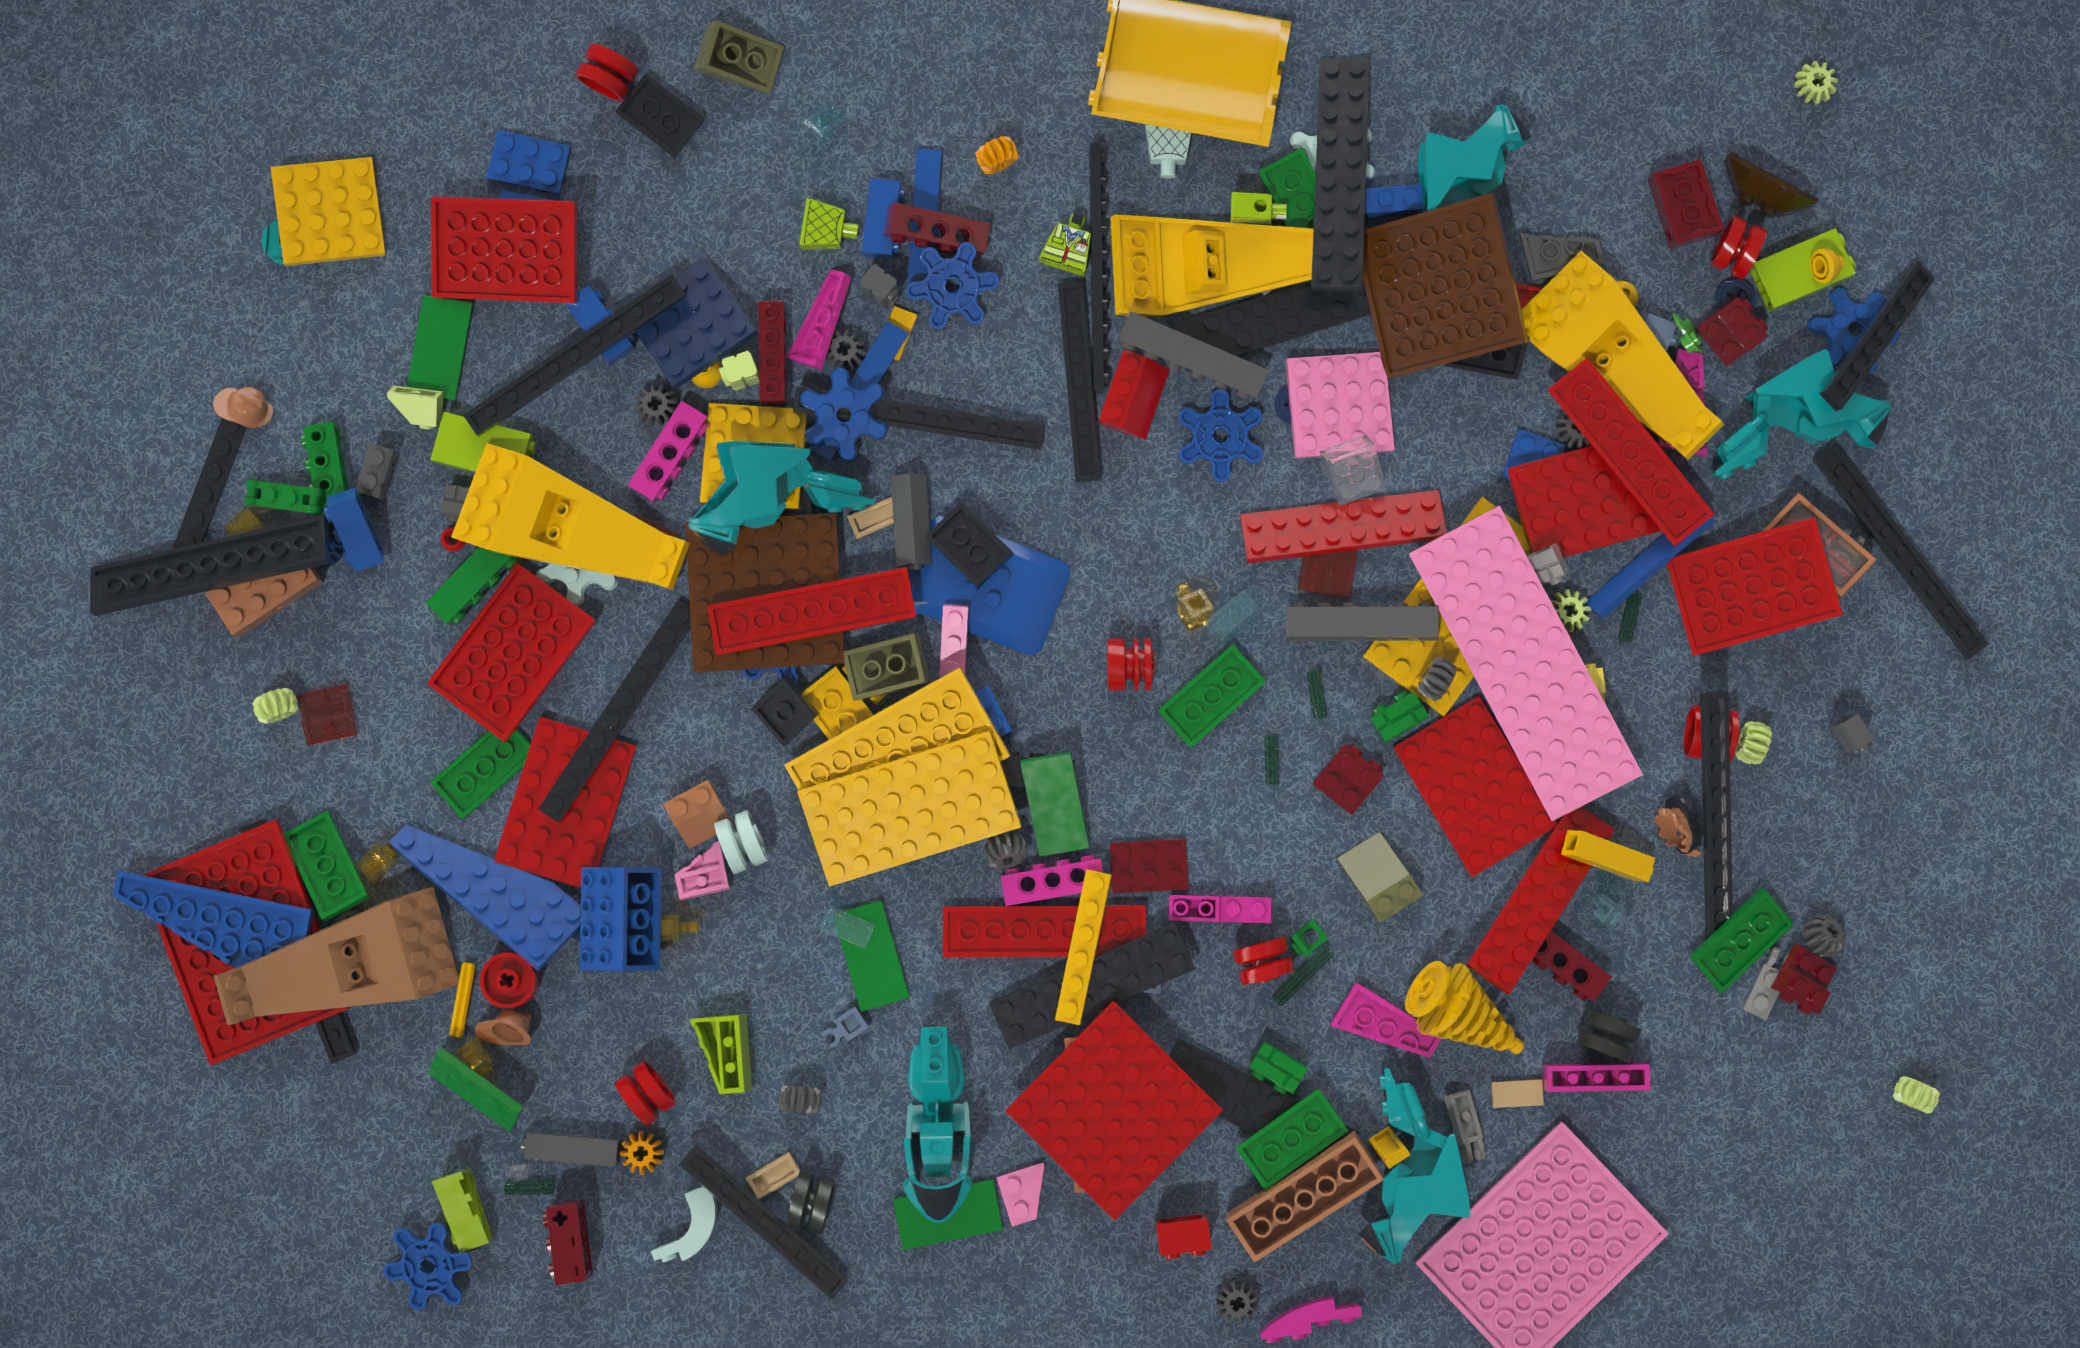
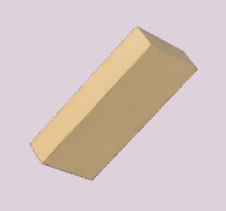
[847,497,894,540]
[1490,1079,1544,1108]
[745,1151,801,1200]

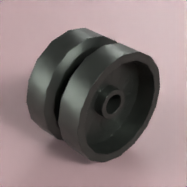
[1576,1010,1642,1064]
[787,1171,835,1235]

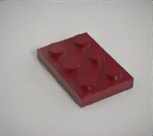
[1110,839,1188,894]

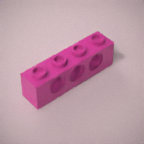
[628,400,710,504]
[1001,855,1103,906]
[1542,1063,1650,1092]

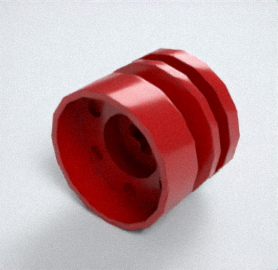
[1107,638,1155,691]
[1683,705,1739,762]

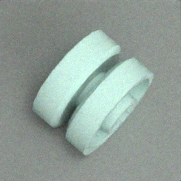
[714,810,768,874]

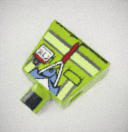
[1039,214,1091,277]

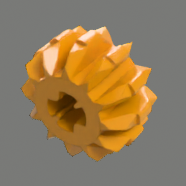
[975,136,1019,174]
[620,1131,664,1175]

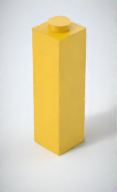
[1561,830,1655,882]

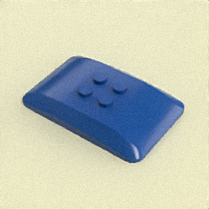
[909,516,1070,655]

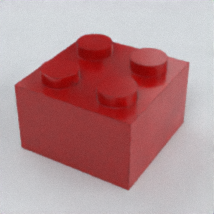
[1155,1213,1212,1259]

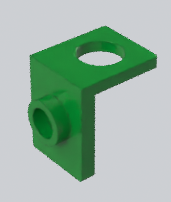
[1289,919,1328,958]

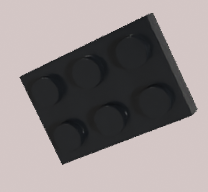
[615,73,705,159]
[925,502,1014,589]

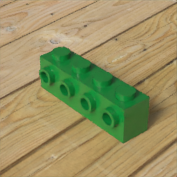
[301,422,349,527]
[425,547,519,626]

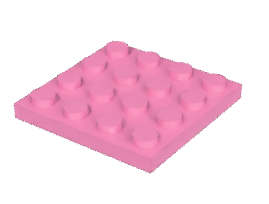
[1285,352,1395,459]

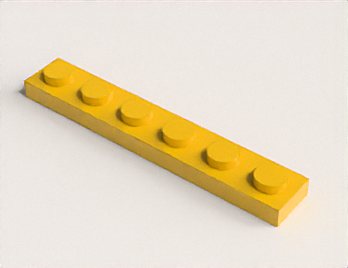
[1055,869,1112,1025]

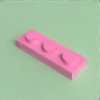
[939,604,969,678]

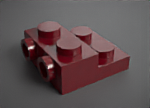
[1695,296,1769,367]
[1312,744,1384,816]
[1771,944,1837,1016]

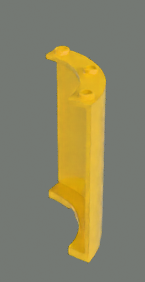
[1088,0,1291,147]

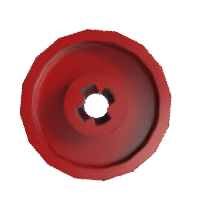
[574,43,639,102]
[1710,215,1767,280]
[1232,936,1295,986]
[480,952,541,1008]
[614,1060,677,1126]

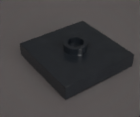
[751,676,820,747]

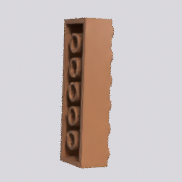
[1226,1131,1384,1263]

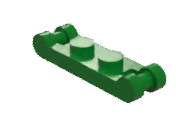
[244,480,323,514]

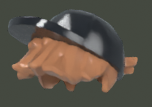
[1654,795,1703,858]

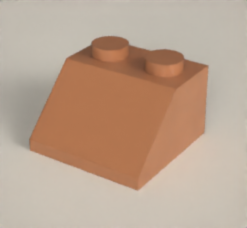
[663,780,734,849]

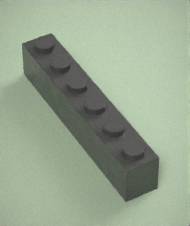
[1117,311,1269,400]
[1286,603,1439,641]

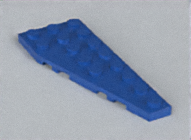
[388,825,581,971]
[113,871,314,968]

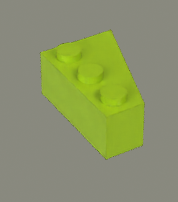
[689,1014,752,1094]
[432,1167,493,1252]

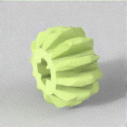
[1794,61,1838,105]
[1550,589,1591,633]
[253,688,298,724]
[1735,721,1772,765]
[1893,1076,1940,1114]

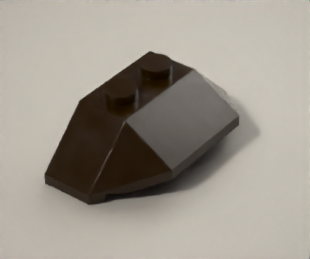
[1723,152,1819,218]

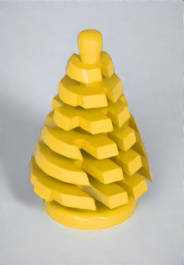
[1405,961,1524,1054]

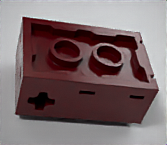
[1647,159,1724,250]
[543,1199,593,1285]

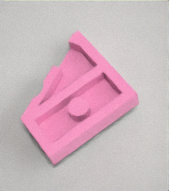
[675,841,730,901]
[997,1162,1044,1227]

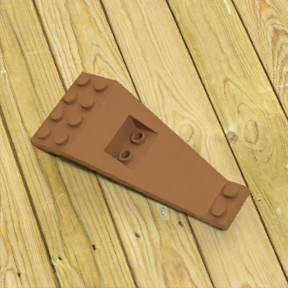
[214,887,459,1025]

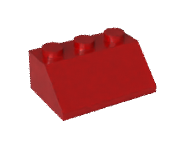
[1098,349,1170,440]

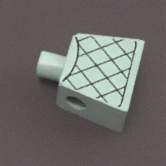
[1145,124,1191,179]

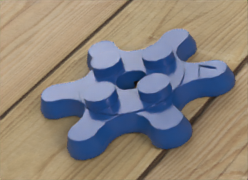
[906,242,999,329]
[1807,287,1900,373]
[800,367,888,461]
[1179,389,1263,482]
[384,1223,472,1310]

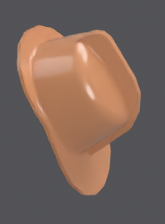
[213,387,273,428]
[475,1009,531,1046]

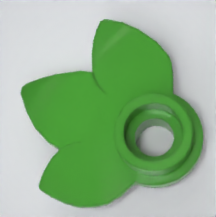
[1672,313,1703,354]

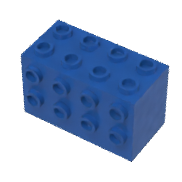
[580,867,661,971]

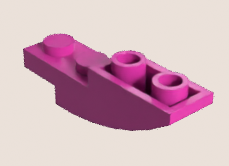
[1169,895,1273,923]
[1259,1296,1362,1343]

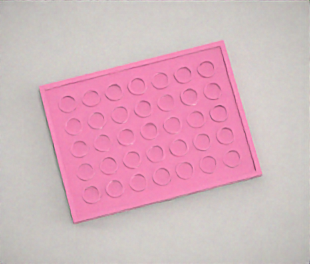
[1415,1121,1669,1348]

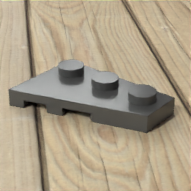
[1519,233,1605,283]

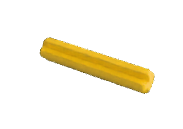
[449,962,476,1038]

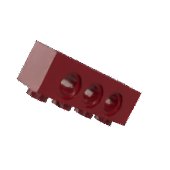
[884,202,990,259]
[758,301,787,405]
[1532,931,1612,1002]

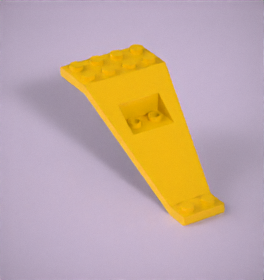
[1111,214,1313,317]
[1522,251,1724,460]
[451,443,690,590]

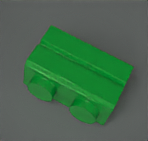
[1369,690,1429,744]
[1248,1040,1308,1095]

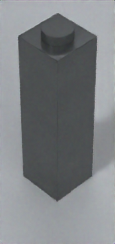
[891,473,932,571]
[521,1131,621,1167]

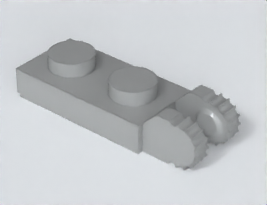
[1742,946,1789,1020]
[1444,1089,1486,1165]

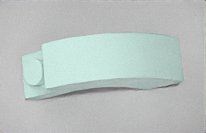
[651,1186,718,1263]

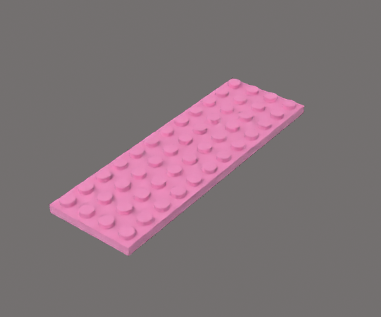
[1409,505,1643,821]

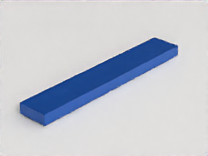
[907,149,942,297]
[810,321,909,461]
[1585,517,1715,619]

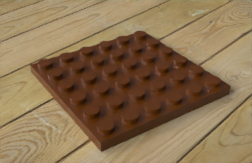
[1363,193,1529,379]
[685,513,845,673]

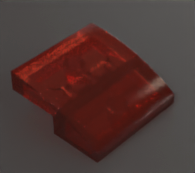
[1297,550,1358,598]
[296,683,357,746]

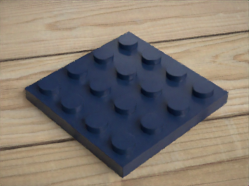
[635,258,758,390]

